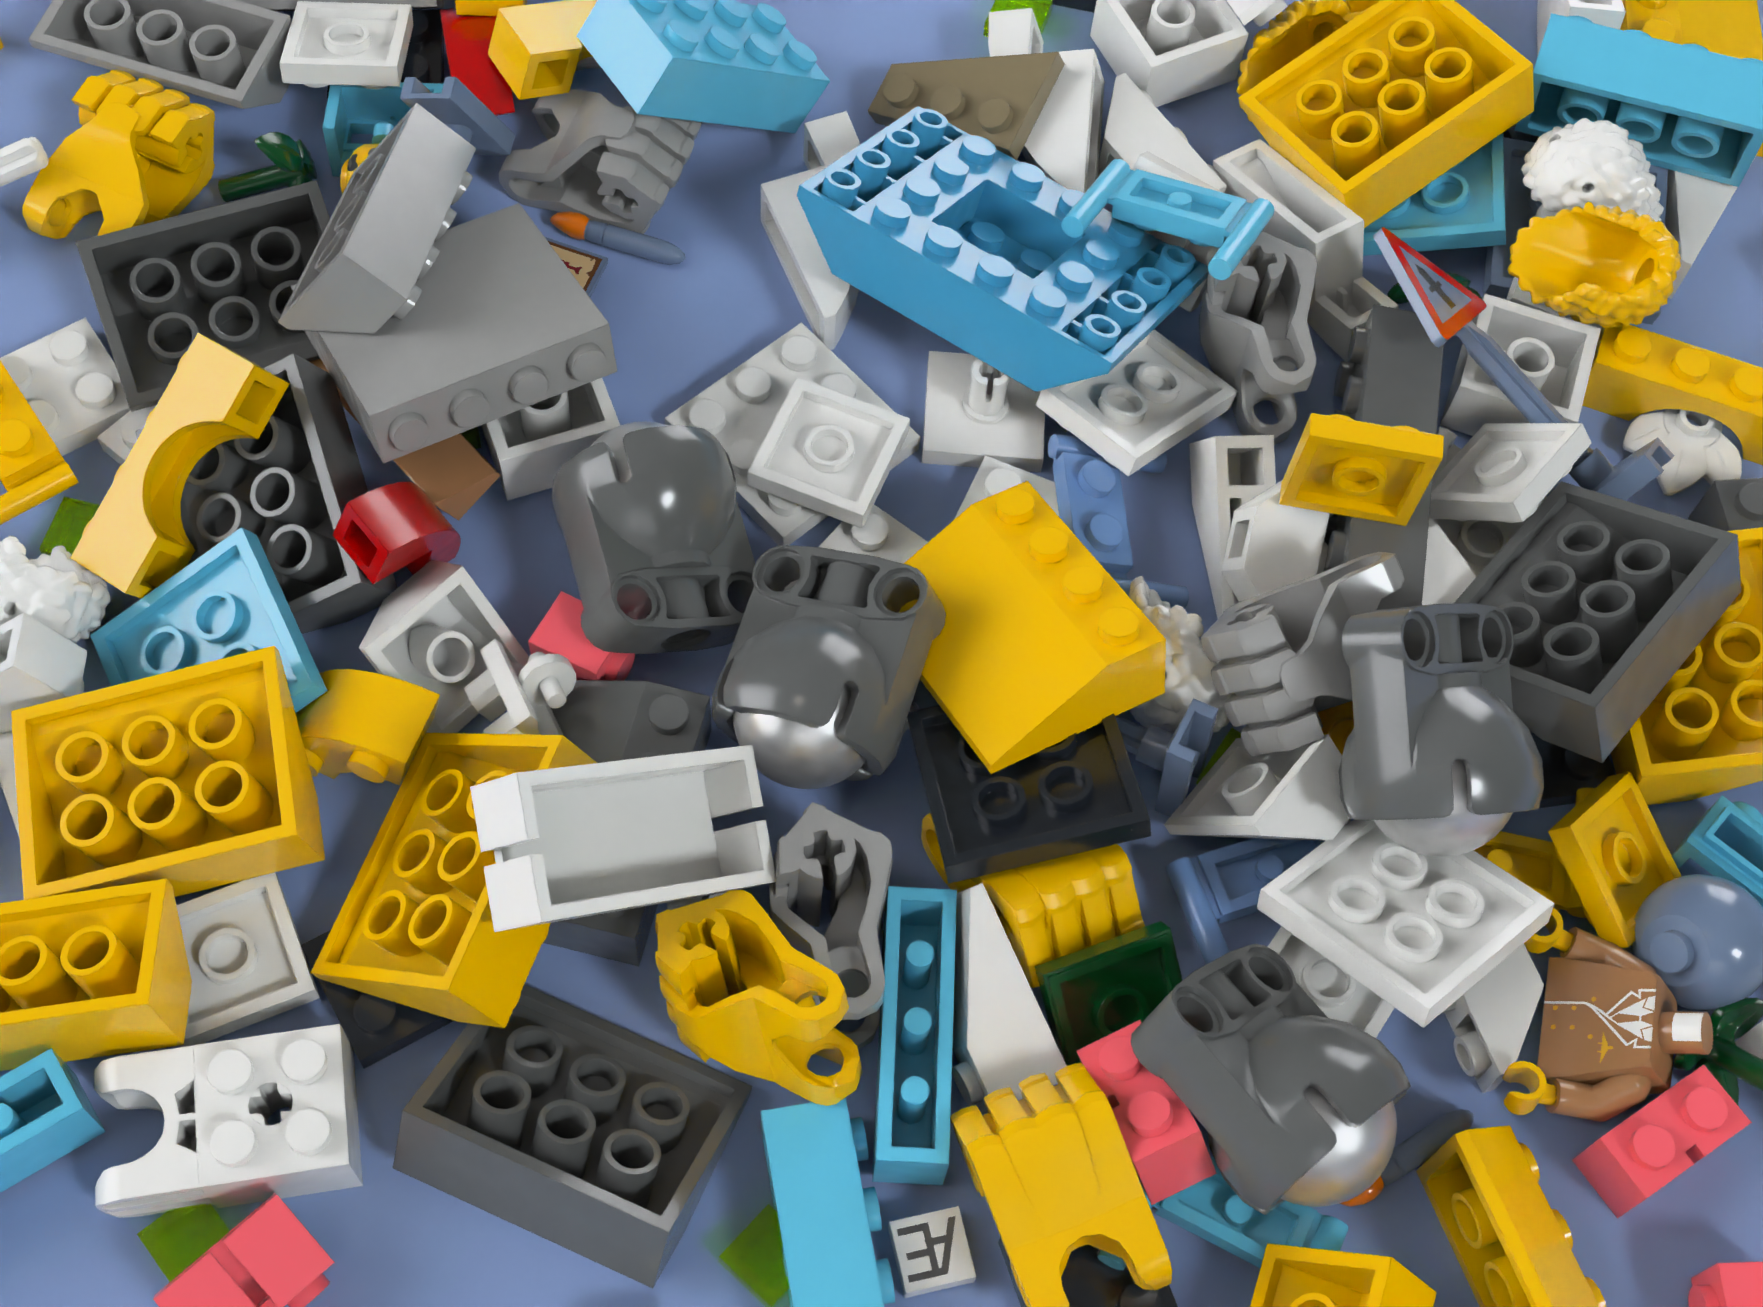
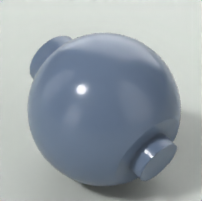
[1631,874,1763,1011]

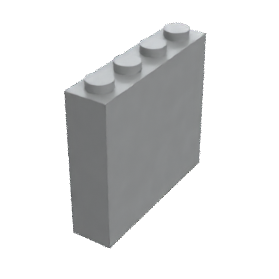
[291,203,617,464]

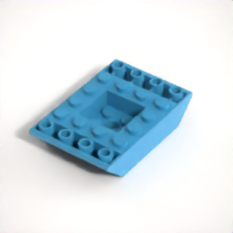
[797,106,1209,392]

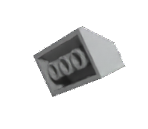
[28,0,291,109]
[278,103,476,334]

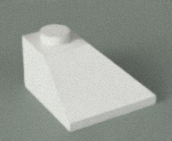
[359,560,529,733]
[1164,734,1351,841]

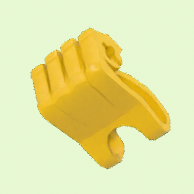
[22,69,215,239]
[921,813,1145,988]
[655,890,863,1106]
[950,1063,1172,1307]

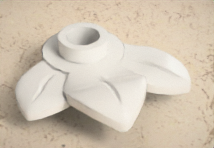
[1623,409,1742,496]

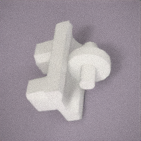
[464,639,576,735]

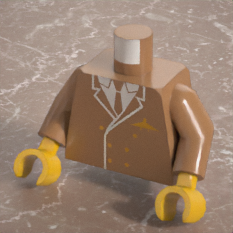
[1502,908,1713,1122]

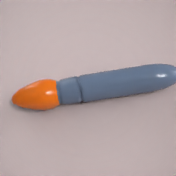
[550,211,685,265]
[1339,1109,1474,1207]

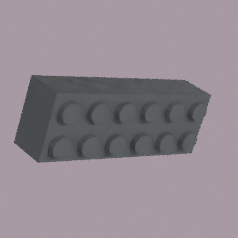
[1323,304,1444,610]

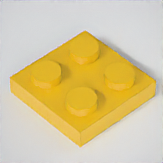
[1279,413,1444,526]
[1548,771,1682,948]

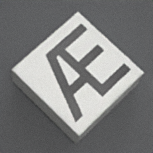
[888,1206,976,1298]

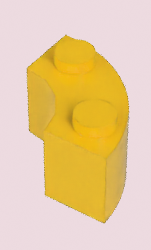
[296,669,440,786]

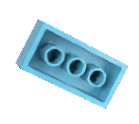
[577,0,830,133]
[1515,13,1763,187]

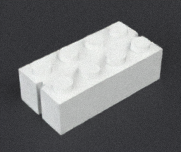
[470,745,776,932]

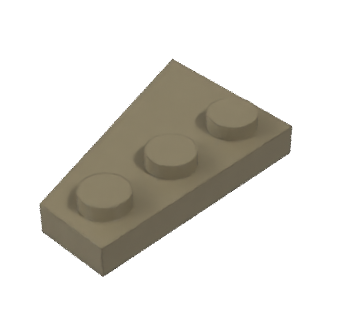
[868,52,1065,160]

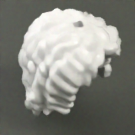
[1521,118,1664,222]
[0,536,111,644]
[1129,576,1232,733]

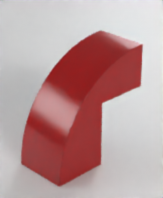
[440,8,515,116]
[333,482,461,584]

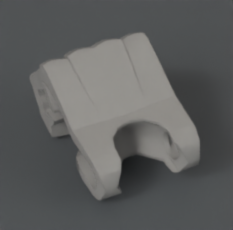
[499,89,702,234]
[1199,231,1317,445]
[1201,552,1405,757]
[769,802,893,1050]

